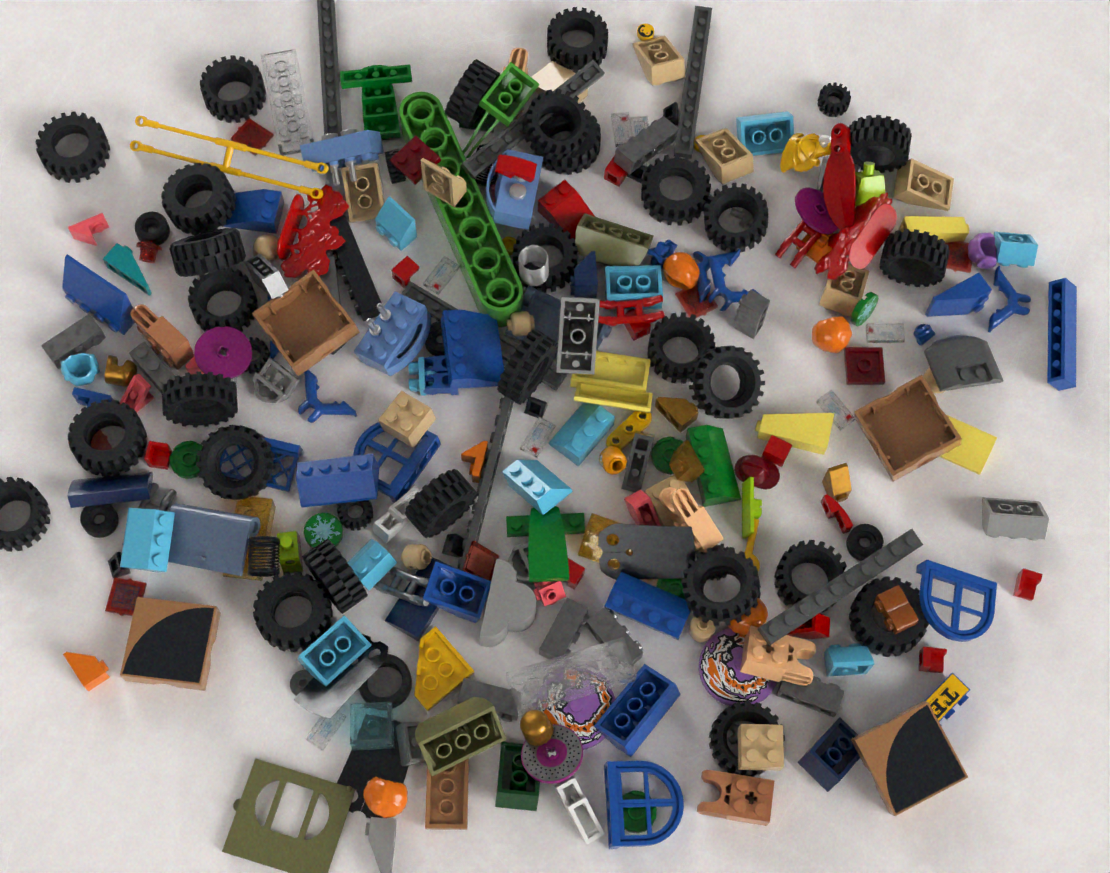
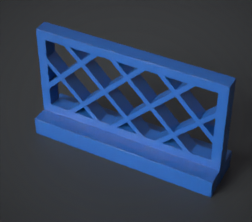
[220,437,303,492]

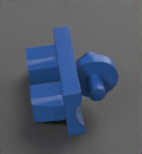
[647,240,678,269]

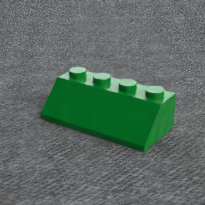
[686,425,741,507]

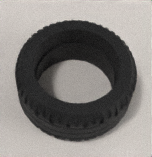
[359,654,412,710]

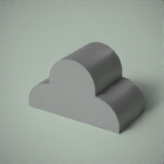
[556,296,600,375]
[480,559,536,647]

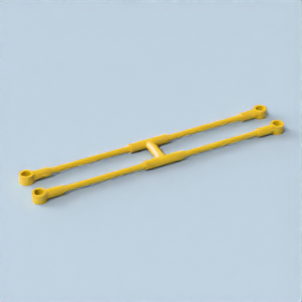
[130,116,329,199]

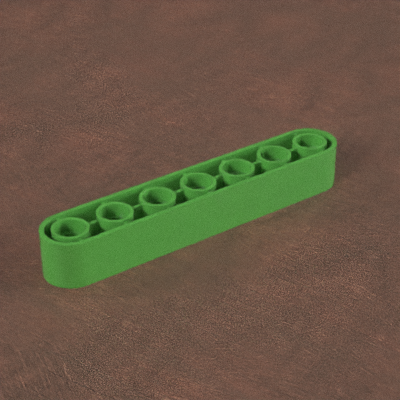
[399,92,523,327]

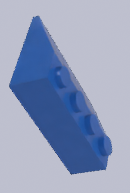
[62,254,135,335]
[441,310,504,389]

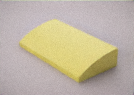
[570,351,651,392]
[574,382,653,413]
[939,415,997,475]

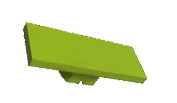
[742,477,762,539]

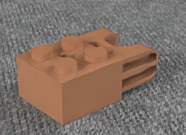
[130,304,194,370]
[697,770,775,826]

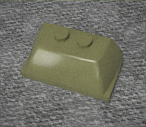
[575,213,654,266]
[415,697,507,776]

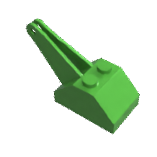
[463,62,540,159]

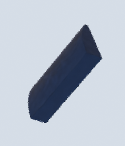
[67,472,153,508]
[385,557,454,642]

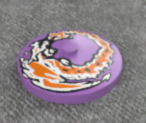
[699,628,777,706]
[535,668,615,750]

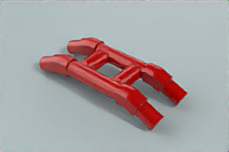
[775,219,822,269]
[598,295,665,326]

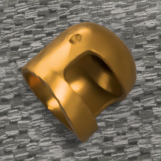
[105,355,137,387]
[520,710,554,746]

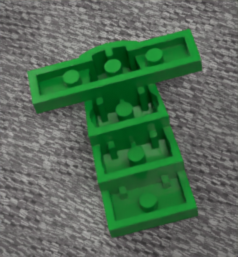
[340,64,412,139]
[506,506,585,582]

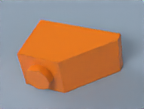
[63,652,110,691]

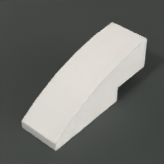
[372,486,421,543]
[554,776,605,844]

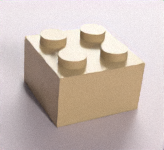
[378,391,436,448]
[738,724,784,771]

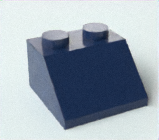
[570,251,598,298]

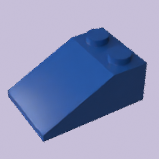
[223,189,284,234]
[925,273,992,317]
[422,561,491,623]

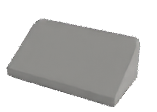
[396,722,425,766]

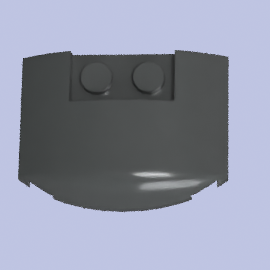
[924,335,1004,392]

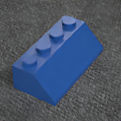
[296,453,379,508]
[604,572,692,640]
[594,664,681,757]

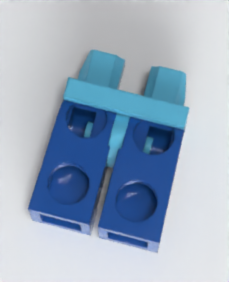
[408,355,459,396]

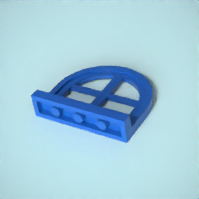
[353,422,441,503]
[916,560,997,642]
[604,761,684,849]

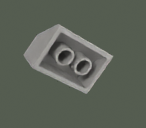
[982,497,1049,541]

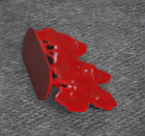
[277,184,349,278]
[814,192,897,280]

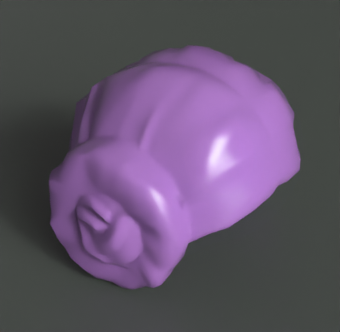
[968,233,997,270]

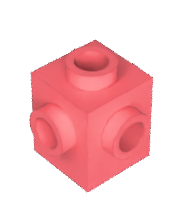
[533,581,566,606]

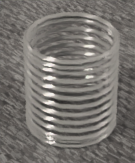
[518,245,549,286]

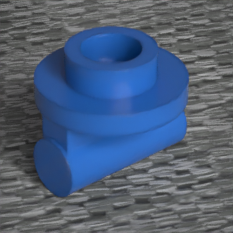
[913,324,935,346]

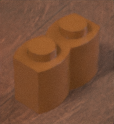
[874,585,919,634]

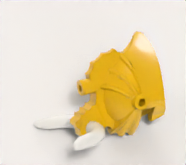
[780,133,832,173]

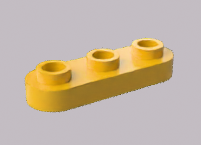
[606,411,652,451]

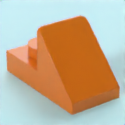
[461,441,488,483]

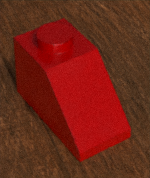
[787,613,830,639]

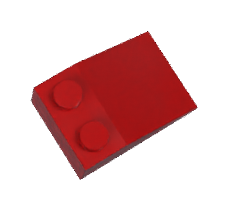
[537,179,595,246]

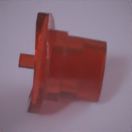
[136,241,163,263]

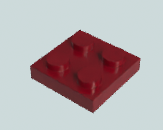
[390,135,441,185]
[844,347,885,385]

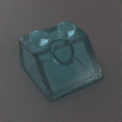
[350,702,394,750]

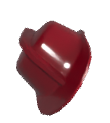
[734,455,780,490]

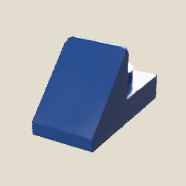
[72,387,113,408]

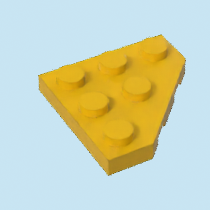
[414,626,475,712]

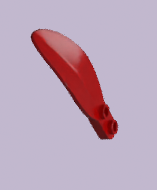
[823,123,856,230]

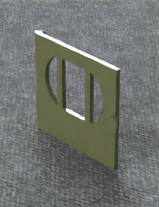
[222,758,356,873]

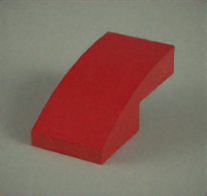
[495,154,537,182]
[821,494,853,534]

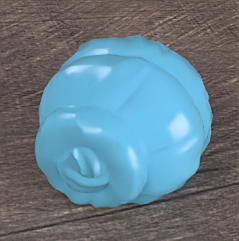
[61,353,100,386]

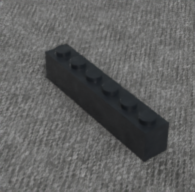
[330,214,381,321]

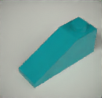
[103,243,152,296]

